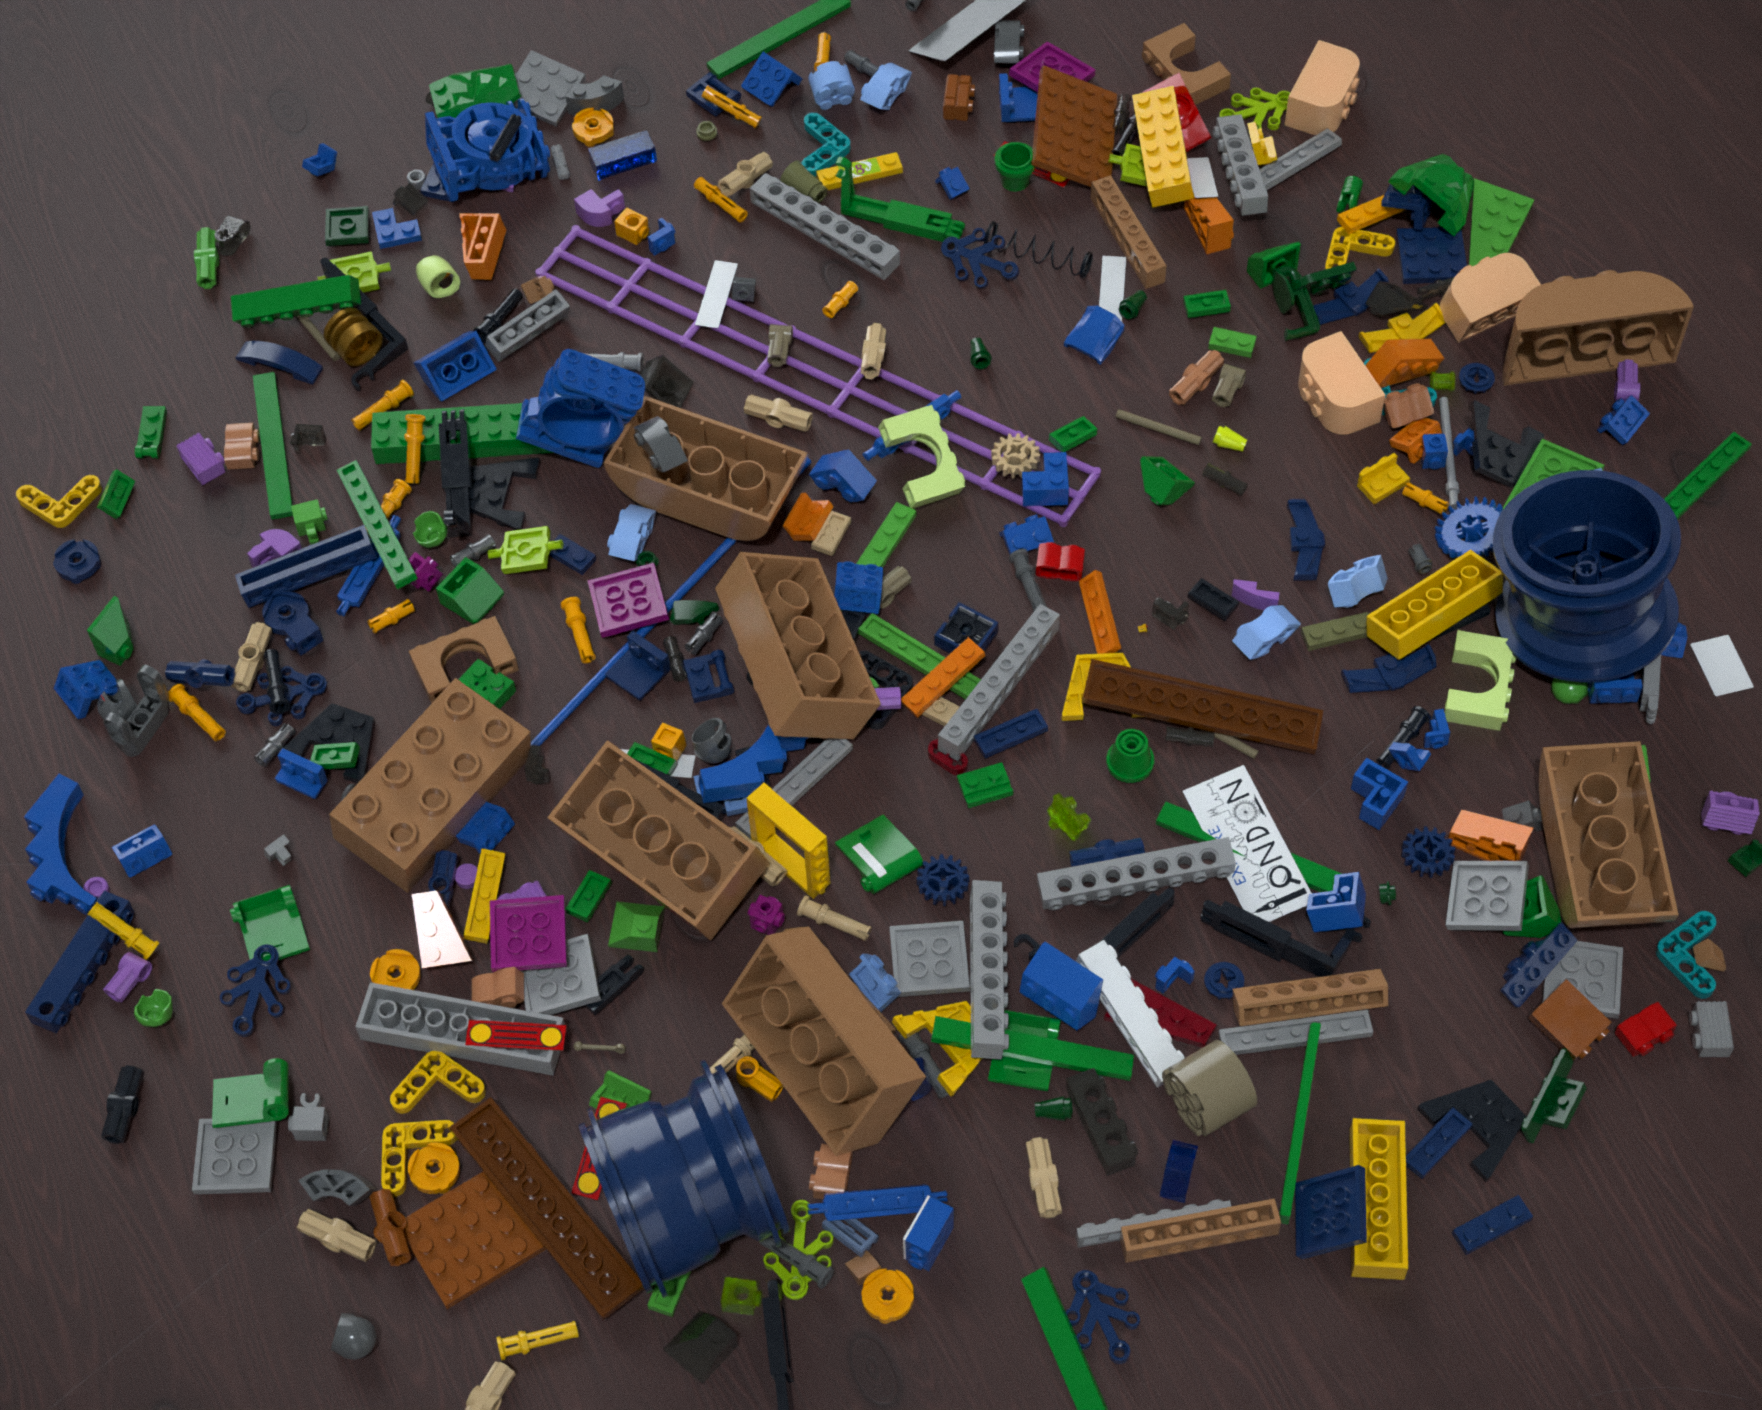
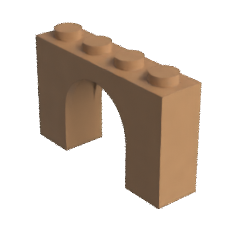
[1142,23,1231,105]
[409,616,519,704]

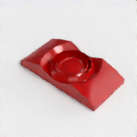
[1142,73,1211,152]

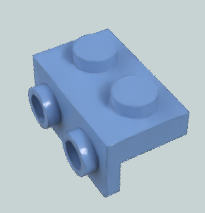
[849,953,901,1012]

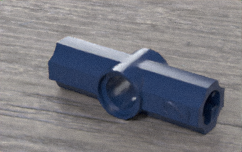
[165,659,236,688]
[1069,838,1145,867]
[428,850,458,910]

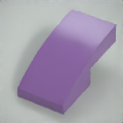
[1232,579,1279,610]

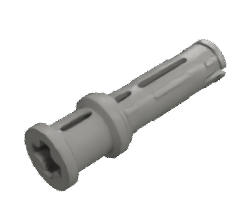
[584,352,644,372]

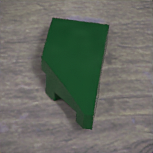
[670,600,720,625]
[1728,839,1762,877]

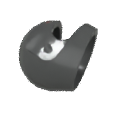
[97,678,137,721]
[691,718,732,764]
[330,1313,377,1360]

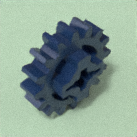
[1401,826,1456,878]
[916,854,969,906]

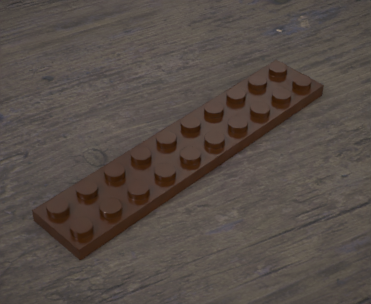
[1082,659,1324,755]
[449,1097,644,1320]

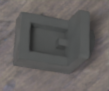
[732,277,756,302]
[1502,801,1542,832]

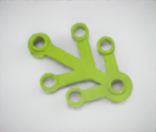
[1219,87,1290,133]
[763,1200,834,1300]

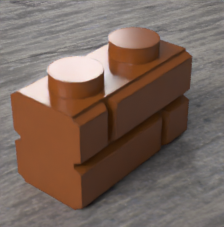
[943,74,975,121]

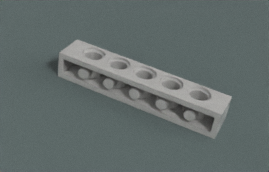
[1213,114,1268,215]

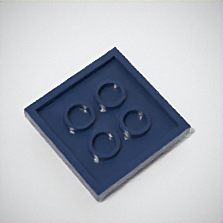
[1396,227,1467,284]
[1295,1165,1367,1259]

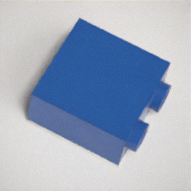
[903,1196,954,1271]

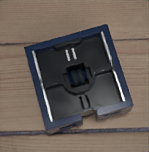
[934,602,999,653]

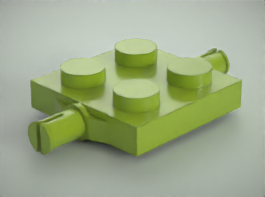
[1108,144,1147,186]
[317,252,391,292]
[488,526,564,574]

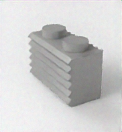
[1689,1001,1734,1057]

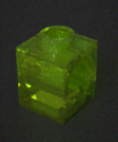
[721,1277,762,1315]

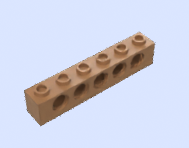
[1091,175,1166,289]
[1233,969,1388,1026]
[1119,1199,1281,1263]

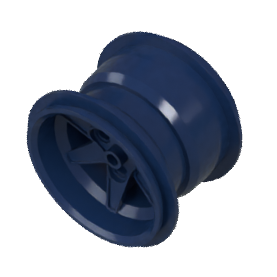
[1493,470,1681,682]
[578,1060,790,1298]

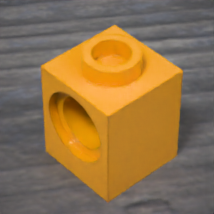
[614,207,649,245]
[651,722,687,762]

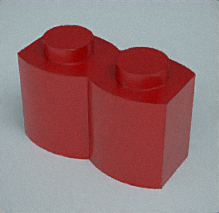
[1036,542,1085,582]
[1615,1002,1677,1057]

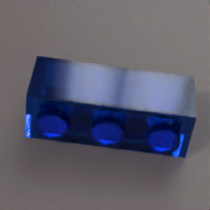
[588,130,657,180]

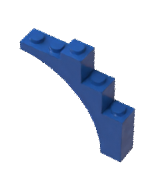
[698,724,809,803]
[24,773,97,915]

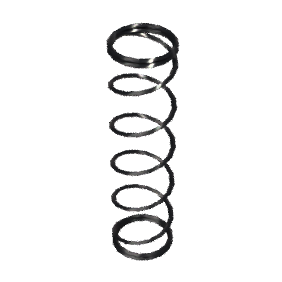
[984,221,1093,278]

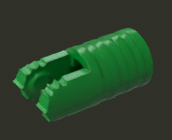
[1337,176,1363,213]

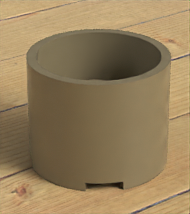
[1162,1040,1257,1137]

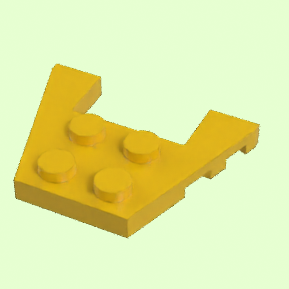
[1061,653,1144,721]
[892,1001,983,1096]

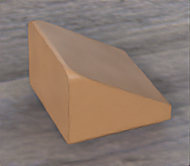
[1693,939,1726,971]
[845,1251,881,1286]

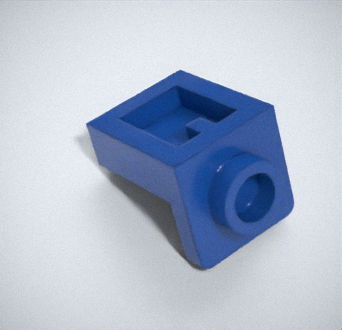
[1453,428,1475,456]
[1423,709,1450,749]
[1389,742,1431,771]

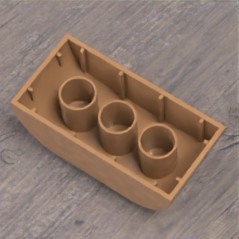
[1502,270,1694,386]
[604,396,808,541]
[1539,741,1679,928]

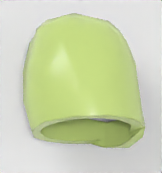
[416,255,460,298]

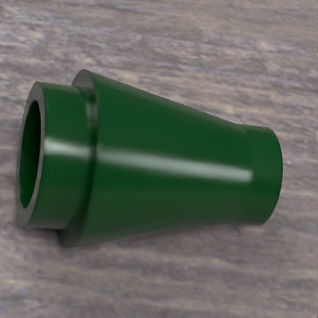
[1118,290,1147,319]
[970,337,992,369]
[1035,1096,1073,1121]

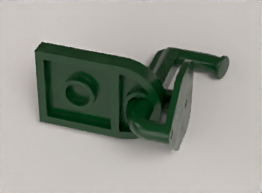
[1273,262,1357,341]

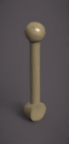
[573,1041,626,1054]

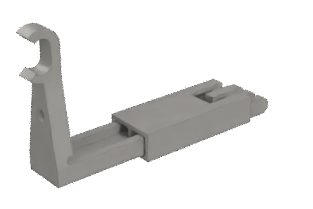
[1640,654,1661,724]

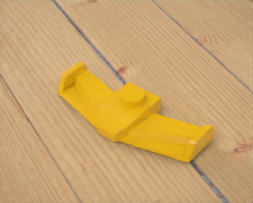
[1359,303,1446,353]

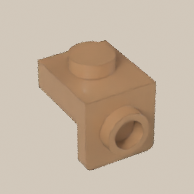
[521,276,554,304]

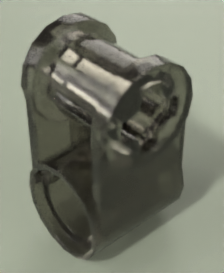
[214,215,251,256]

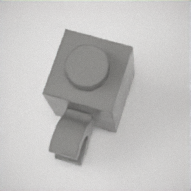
[288,1093,329,1141]

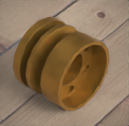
[323,308,383,366]

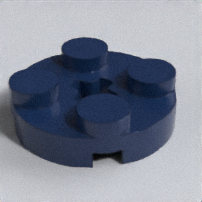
[53,539,101,584]
[262,592,310,635]

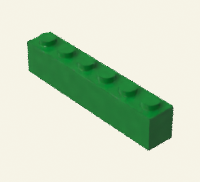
[231,275,361,327]

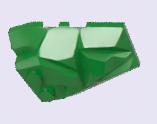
[429,64,521,118]
[1388,154,1474,236]

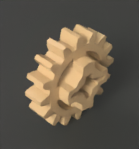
[991,433,1040,479]

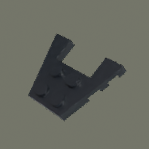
[1468,400,1544,487]
[469,458,541,531]
[283,703,375,784]
[1417,1079,1527,1182]

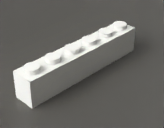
[1076,940,1185,1088]

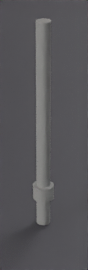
[1439,397,1460,509]

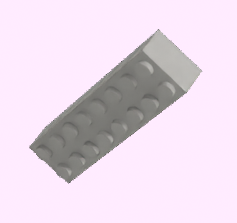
[355,982,566,1076]

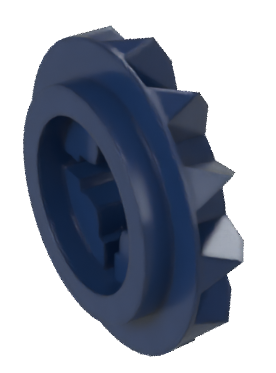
[1459,363,1495,394]
[1204,962,1244,1000]

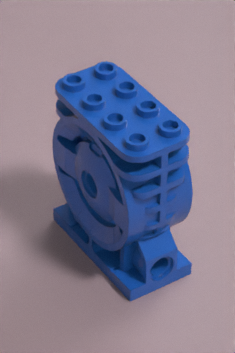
[425,98,550,202]
[516,349,645,468]

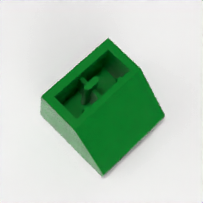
[436,557,504,624]

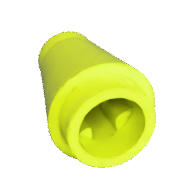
[1213,426,1247,452]

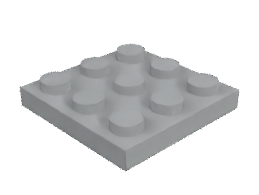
[513,50,586,127]
[1446,861,1529,931]
[890,921,970,997]
[520,934,601,1015]
[1542,941,1623,1019]
[192,1119,277,1194]

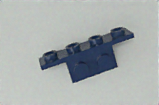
[1500,922,1577,1008]

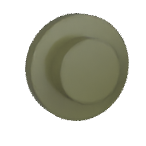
[696,121,717,141]

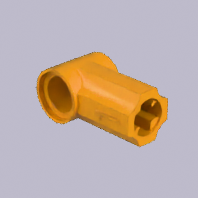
[736,1056,784,1103]

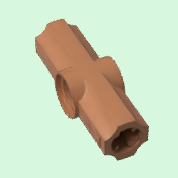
[1169,350,1224,405]

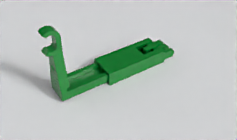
[835,157,965,242]

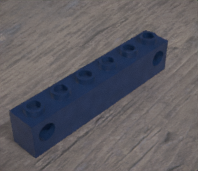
[235,525,377,608]
[25,891,134,1034]

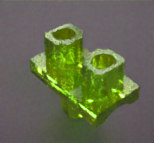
[1047,793,1091,841]

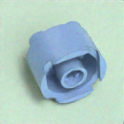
[808,61,855,110]

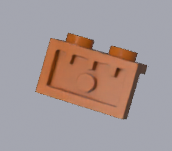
[1389,417,1442,464]
[783,493,834,541]

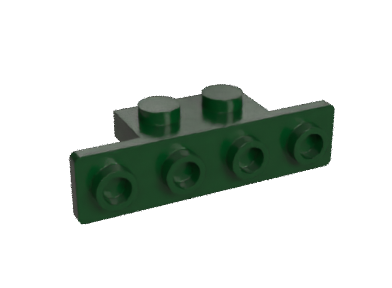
[1522,1048,1587,1143]

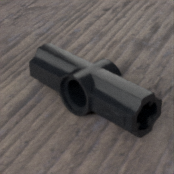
[101,1065,144,1144]

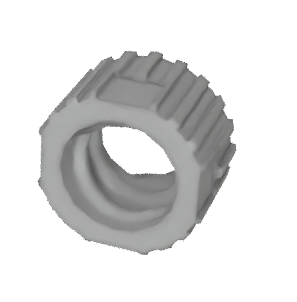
[407,169,426,190]

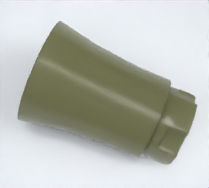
[780,160,828,203]

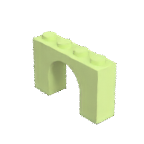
[878,405,965,509]
[1444,630,1516,731]

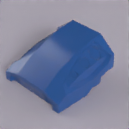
[1064,305,1125,365]

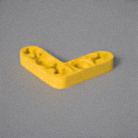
[1325,227,1395,269]
[16,475,102,528]
[390,1050,486,1114]
[381,1120,457,1197]

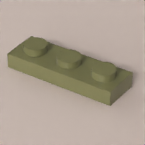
[1301,612,1369,651]

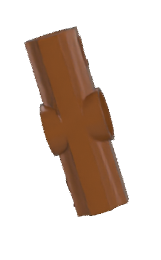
[369,1189,411,1266]

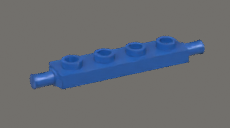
[863,390,962,461]
[336,515,401,616]
[807,1184,947,1221]

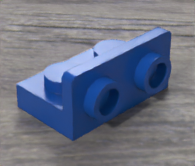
[1597,395,1650,445]
[275,748,328,799]
[456,802,515,854]
[112,824,172,877]

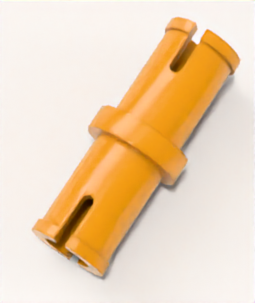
[822,281,858,318]
[1402,482,1449,515]
[367,599,415,633]

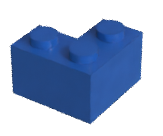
[809,449,877,503]
[1022,452,1069,506]
[1351,758,1408,830]
[1307,872,1366,932]

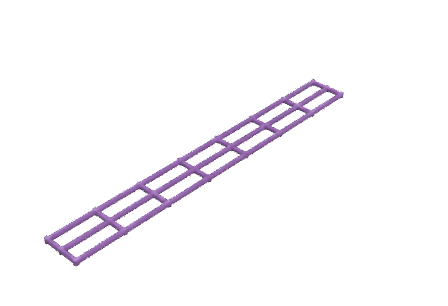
[535,225,1101,527]

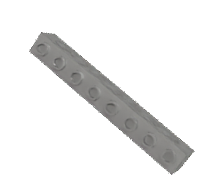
[750,173,900,280]
[938,604,1060,761]
[1037,837,1236,910]
[970,880,1009,1059]

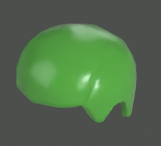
[413,511,448,548]
[1552,678,1588,704]
[134,989,173,1027]

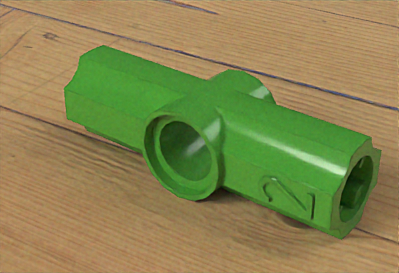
[194,227,219,289]

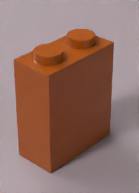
[1528,979,1612,1060]

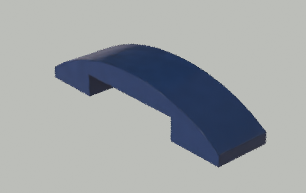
[235,341,323,385]

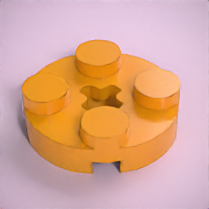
[572,108,614,147]
[370,949,421,990]
[408,1142,460,1194]
[862,1268,914,1324]

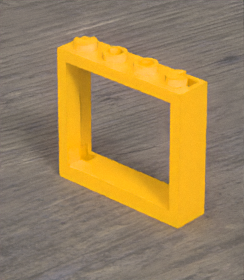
[746,783,830,899]

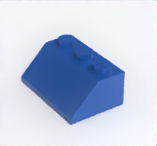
[413,331,497,401]
[1019,942,1104,1030]

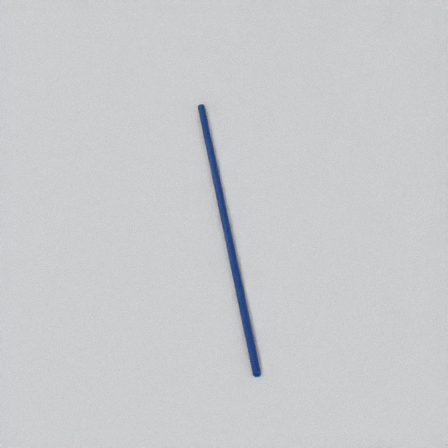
[531,458,812,755]

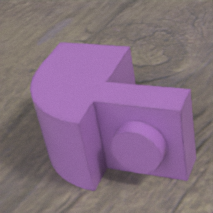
[574,189,625,227]
[247,529,302,568]

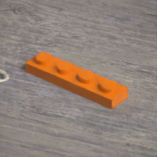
[1079,570,1121,654]
[901,637,986,718]

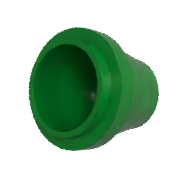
[994,142,1036,192]
[1106,729,1154,783]

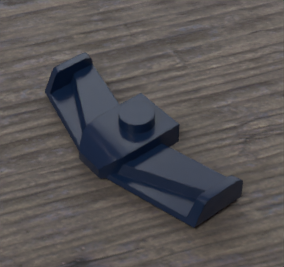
[1313,268,1390,325]
[1287,499,1325,581]
[1341,644,1437,693]

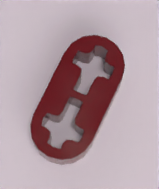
[928,739,968,775]

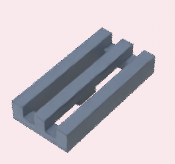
[822,1218,879,1257]

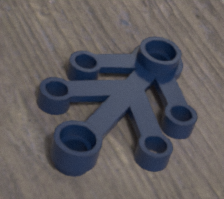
[941,228,1019,289]
[236,666,327,726]
[220,944,291,1037]
[1066,1270,1140,1364]

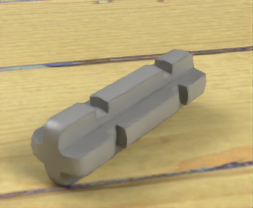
[551,144,570,180]

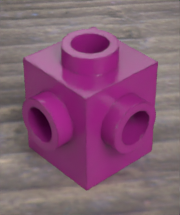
[408,552,443,592]
[748,895,785,935]

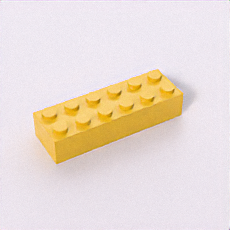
[1132,86,1194,208]
[1366,550,1503,660]
[1349,1118,1408,1280]

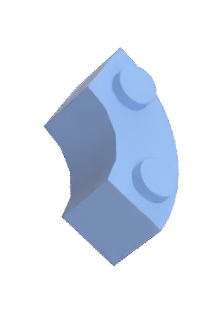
[860,63,912,110]
[607,504,656,561]
[1328,555,1388,608]
[1232,605,1301,660]

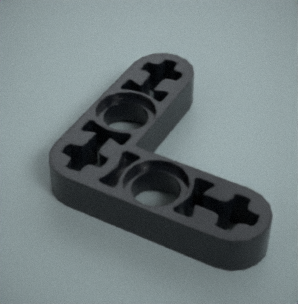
[859,651,913,730]

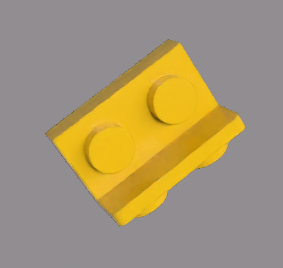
[1247,121,1277,165]
[1357,453,1410,504]

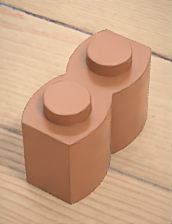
[1383,384,1434,428]
[224,423,260,470]
[471,967,524,1008]
[809,1144,853,1199]

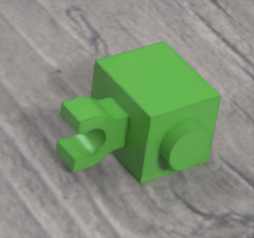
[291,499,328,545]

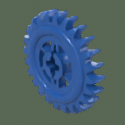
[1435,496,1503,558]

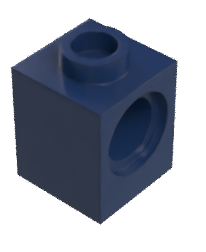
[283,614,324,656]

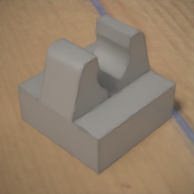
[264,834,291,866]

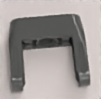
[103,665,169,757]

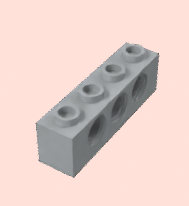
[485,289,569,362]

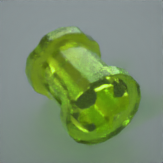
[1430,371,1455,391]

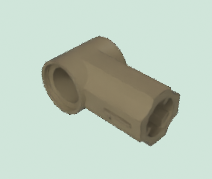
[767,324,793,367]
[1212,364,1246,408]
[880,566,912,609]

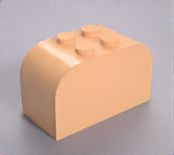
[1285,40,1360,135]
[1440,253,1541,343]
[1298,331,1385,435]

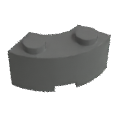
[994,20,1024,63]
[565,75,624,115]
[633,416,688,472]
[298,1169,377,1206]

